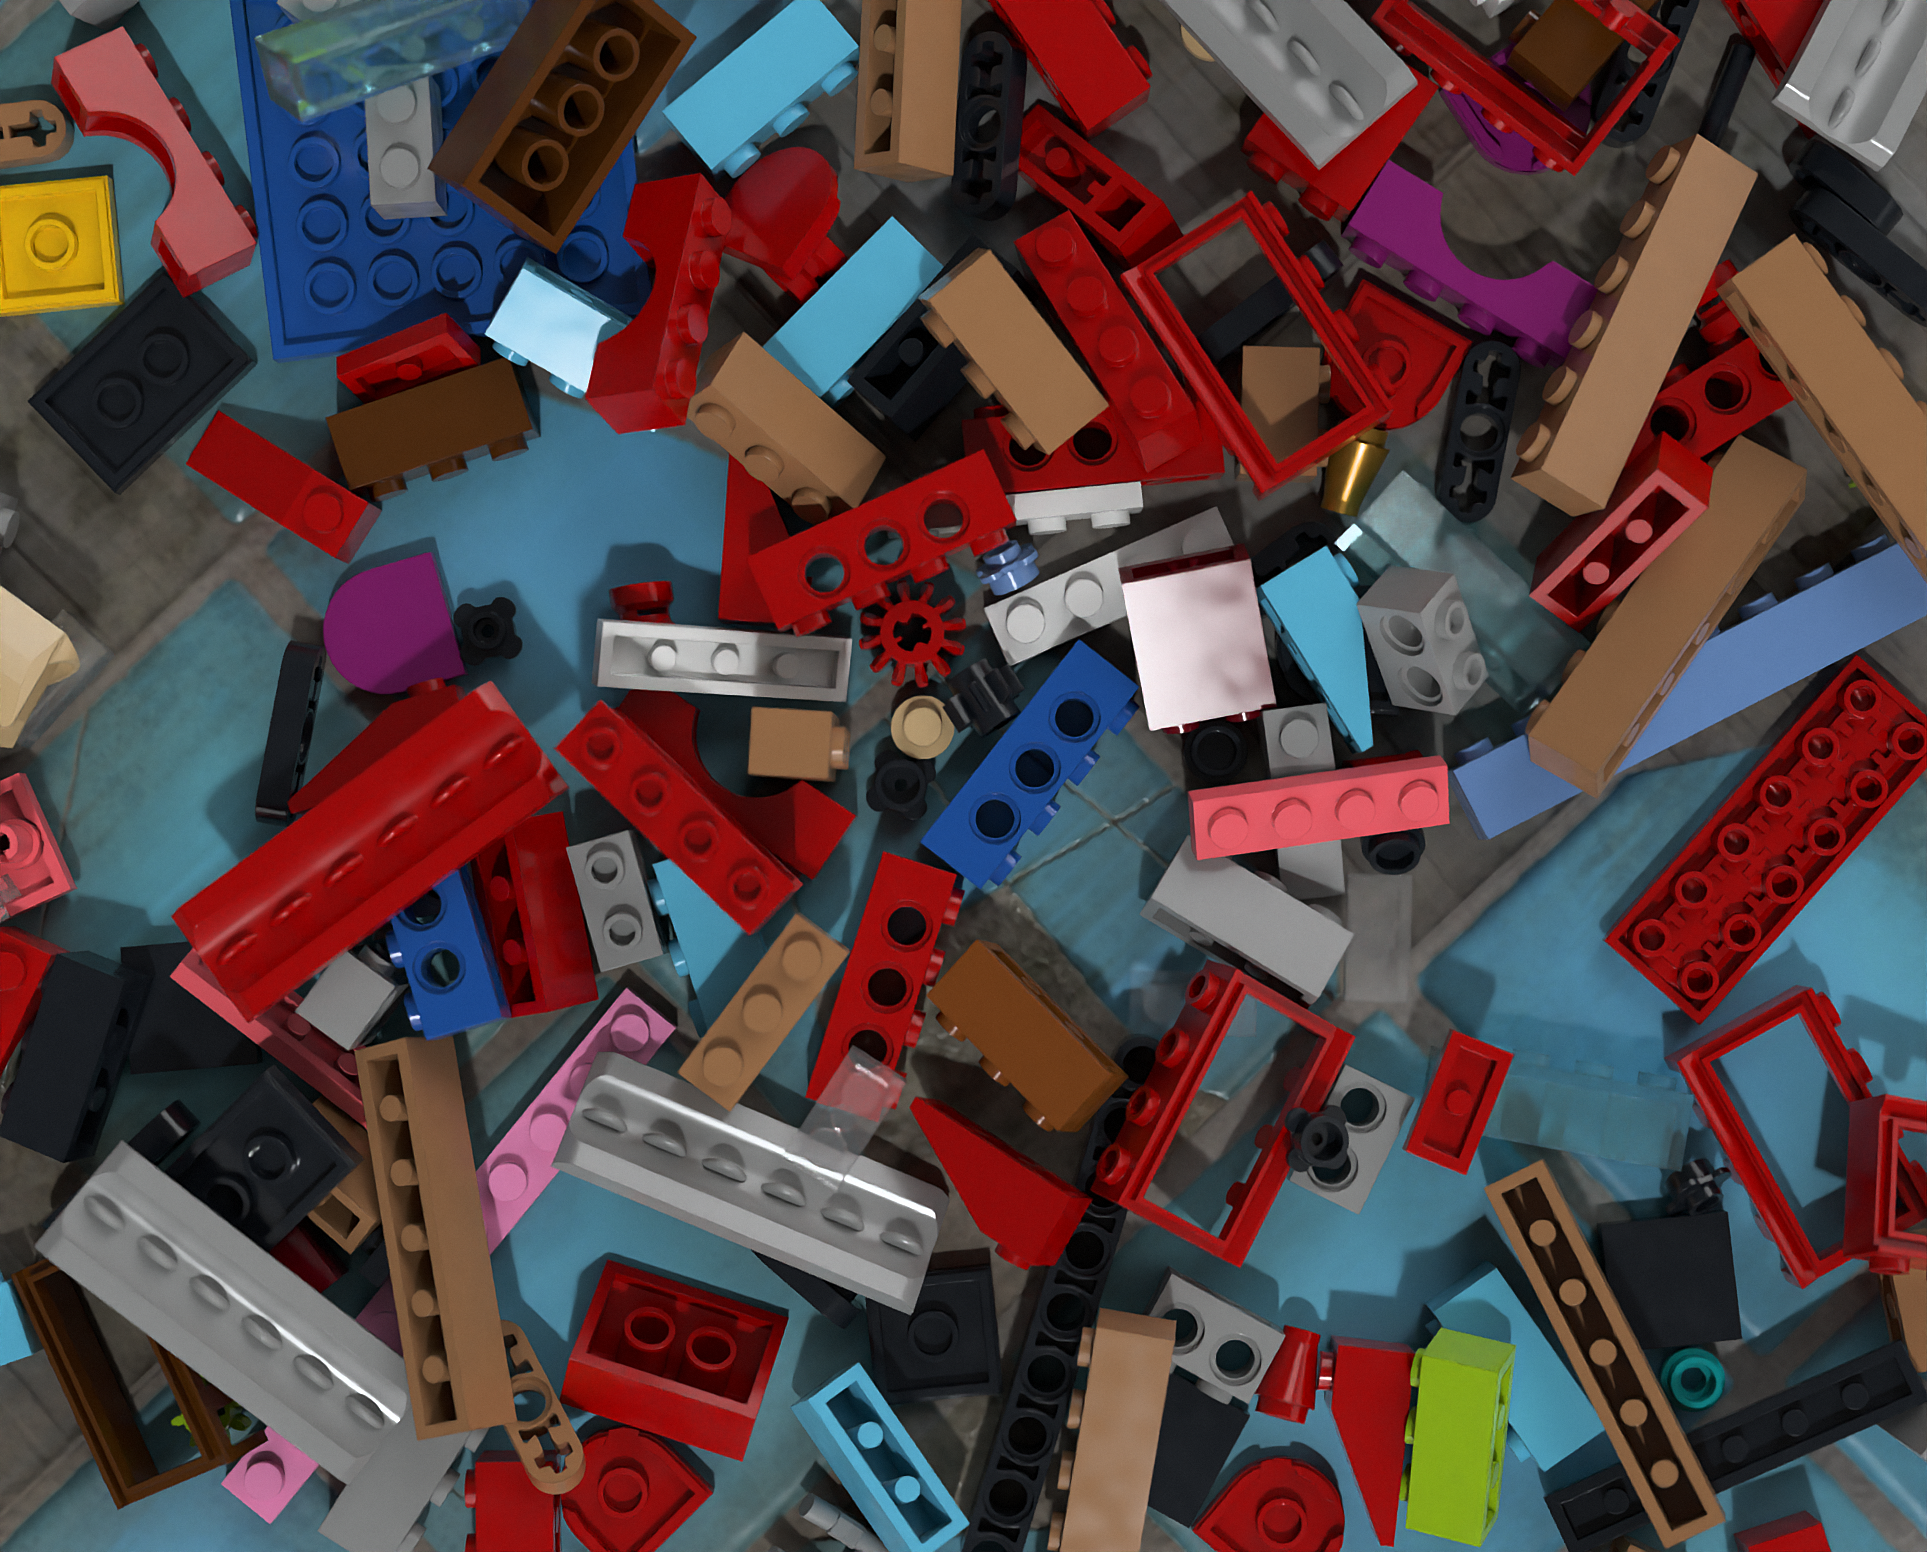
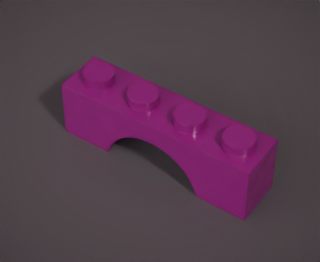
[1341,159,1598,368]

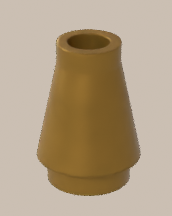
[1320,419,1390,517]

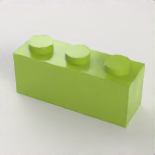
[1399,1328,1516,1547]

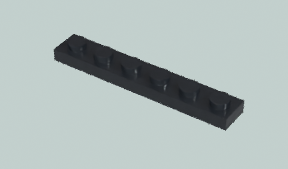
[1543,1339,1927,1552]

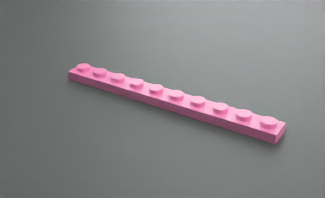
[221,987,678,1524]

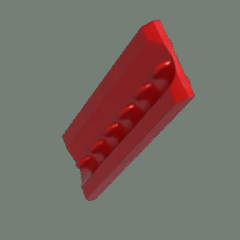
[1603,654,1927,1025]
[171,681,570,1023]

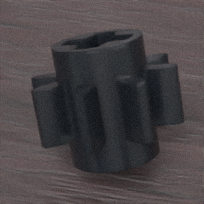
[942,658,1025,738]

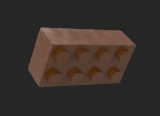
[427,0,697,254]

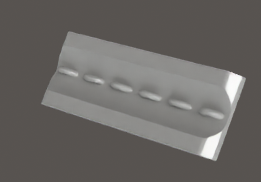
[1158,0,1418,170]
[1771,0,1927,172]
[551,1052,950,1315]
[34,1140,412,1485]

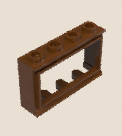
[10,1258,268,1510]

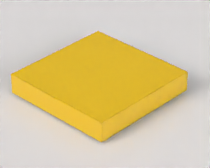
[0,175,125,317]

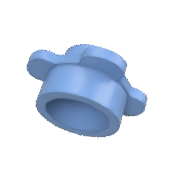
[975,540,1040,595]

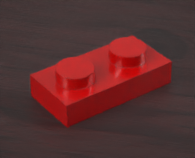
[336,313,481,404]
[1402,1029,1514,1176]

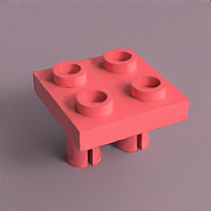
[0,773,77,924]

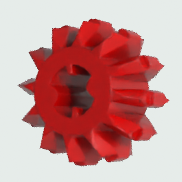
[859,580,966,688]

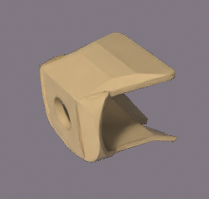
[0,586,80,748]

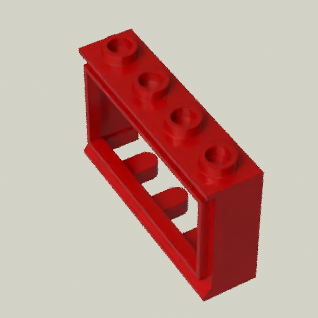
[1369,0,1681,177]
[1119,190,1396,501]
[554,700,804,935]
[1090,959,1356,1268]
[1663,985,1927,1289]
[1843,1094,1927,1281]

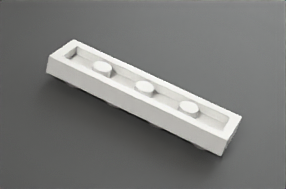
[887,481,1143,548]
[984,506,1234,667]
[592,619,852,702]

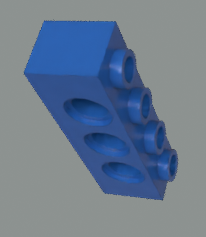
[920,639,1140,889]
[386,864,512,1041]

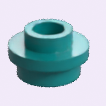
[1659,1347,1725,1412]

